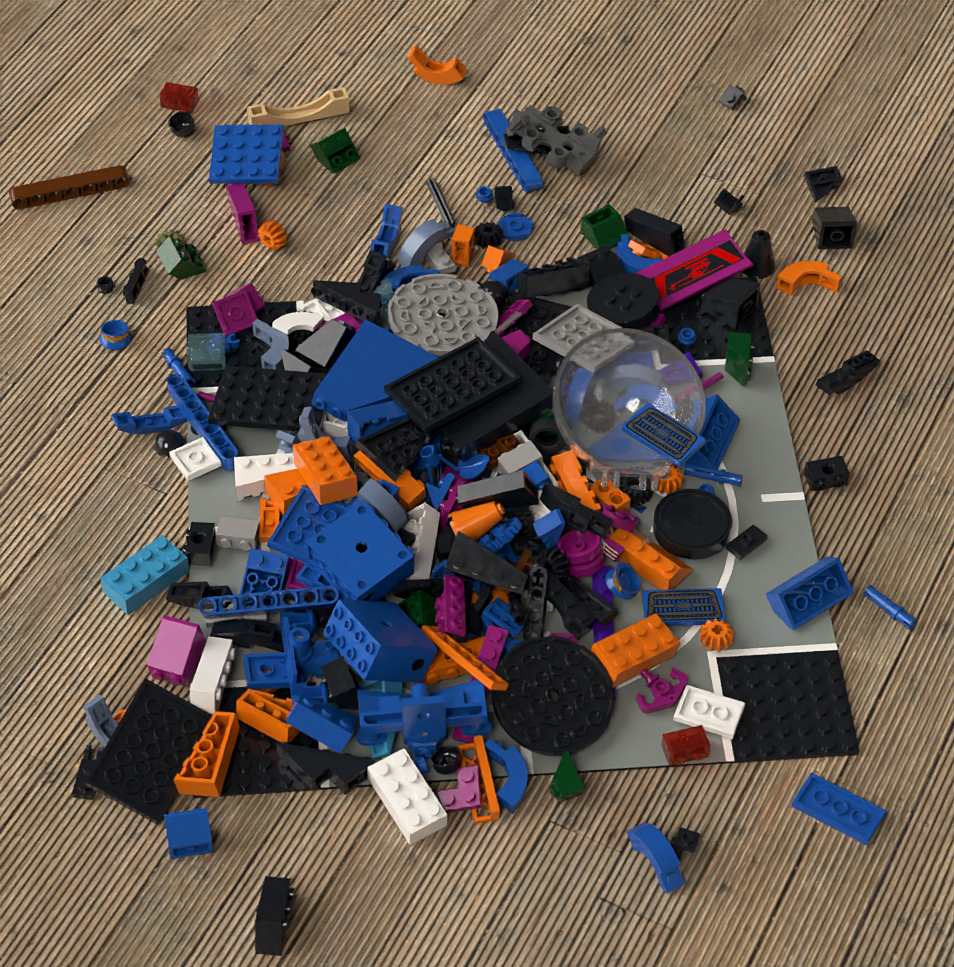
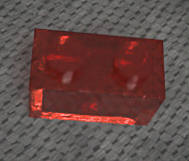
[159,82,199,113]
[661,725,711,766]

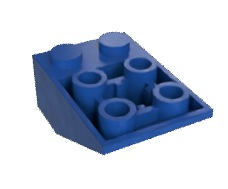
[240,548,293,614]

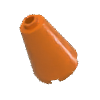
[448,501,505,542]

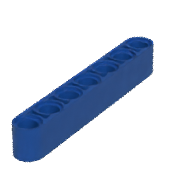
[483,108,543,193]
[167,374,238,471]
[199,586,339,619]

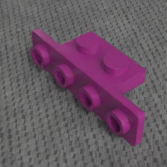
[435,574,466,636]

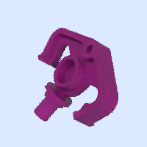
[599,502,639,532]
[636,668,688,713]

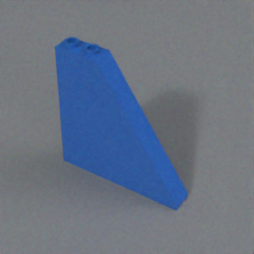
[311,319,439,422]

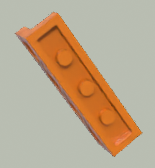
[457,735,500,824]

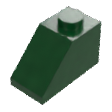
[549,751,584,804]

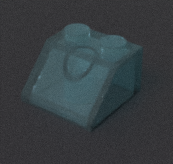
[187,333,226,371]

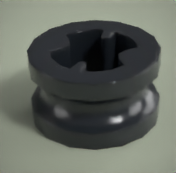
[97,276,114,294]

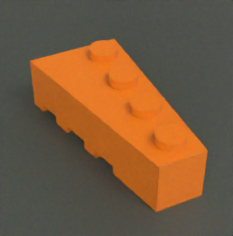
[549,450,601,513]
[174,711,240,797]

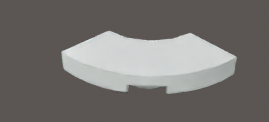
[272,312,324,334]

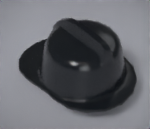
[450,603,481,643]

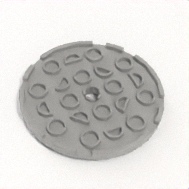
[388,274,498,357]

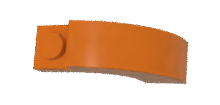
[407,45,467,85]
[776,261,842,296]

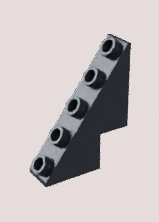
[311,280,381,326]
[276,742,376,795]

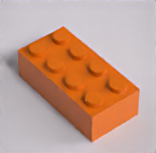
[293,436,358,505]
[591,613,680,688]

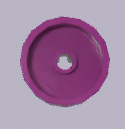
[558,529,605,578]

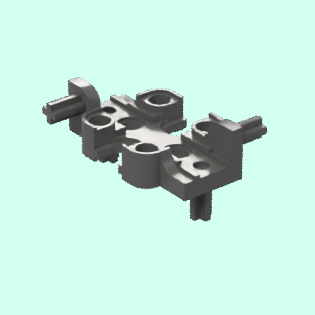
[505,105,607,175]

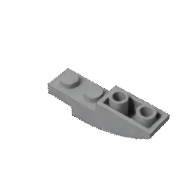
[413,229,456,274]

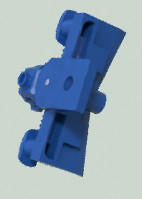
[356,680,492,760]

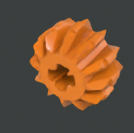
[258,220,288,251]
[651,463,684,495]
[699,618,734,653]

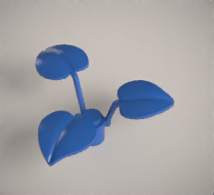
[410,444,490,508]

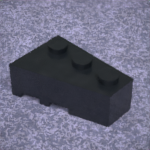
[255,876,295,956]

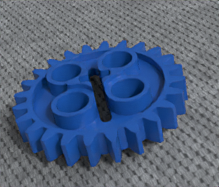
[477,517,523,554]

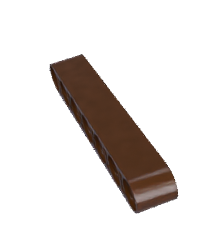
[9,165,130,210]

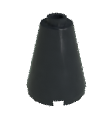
[742,230,775,279]

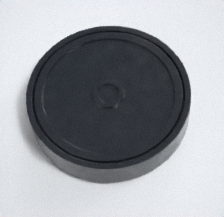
[587,273,660,332]
[653,489,732,559]

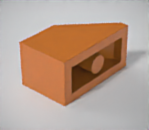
[481,245,515,272]

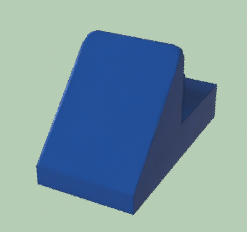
[425,472,455,511]
[533,509,565,548]

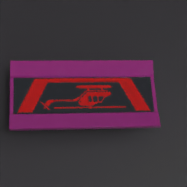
[636,229,753,312]

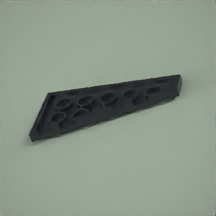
[355,417,440,482]

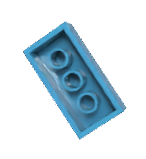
[100,535,189,615]

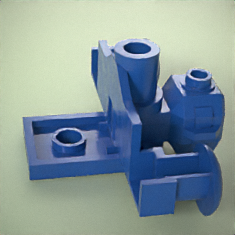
[243,609,340,705]

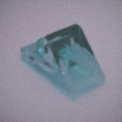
[373,278,394,310]

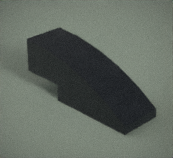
[166,581,233,610]

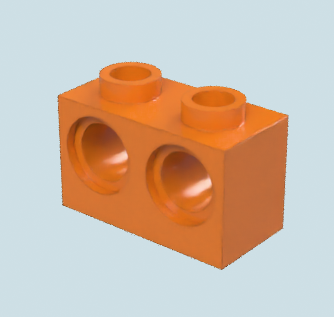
[452,224,475,267]
[588,476,631,513]

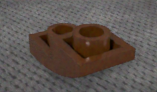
[479,433,521,469]

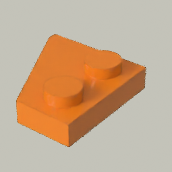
[628,240,669,261]

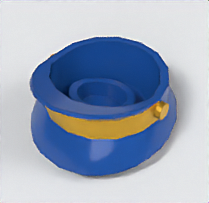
[99,320,131,350]
[605,562,641,600]

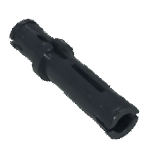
[506,593,527,626]

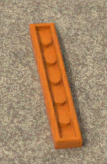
[421,625,508,691]

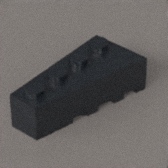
[518,256,590,299]
[445,531,528,598]

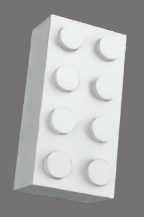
[367,748,447,845]

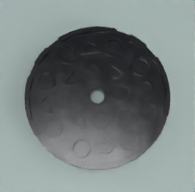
[491,636,614,757]

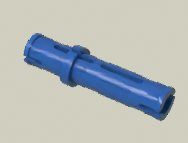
[162,348,195,387]
[683,463,742,487]
[863,585,917,630]

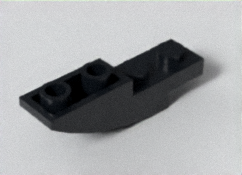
[816,350,880,395]
[540,482,614,539]
[210,619,284,653]

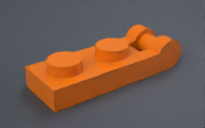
[259,498,280,542]

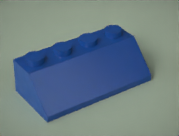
[685,394,740,470]
[766,557,854,630]

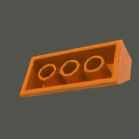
[608,528,693,590]

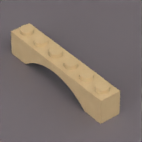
[247,87,350,126]

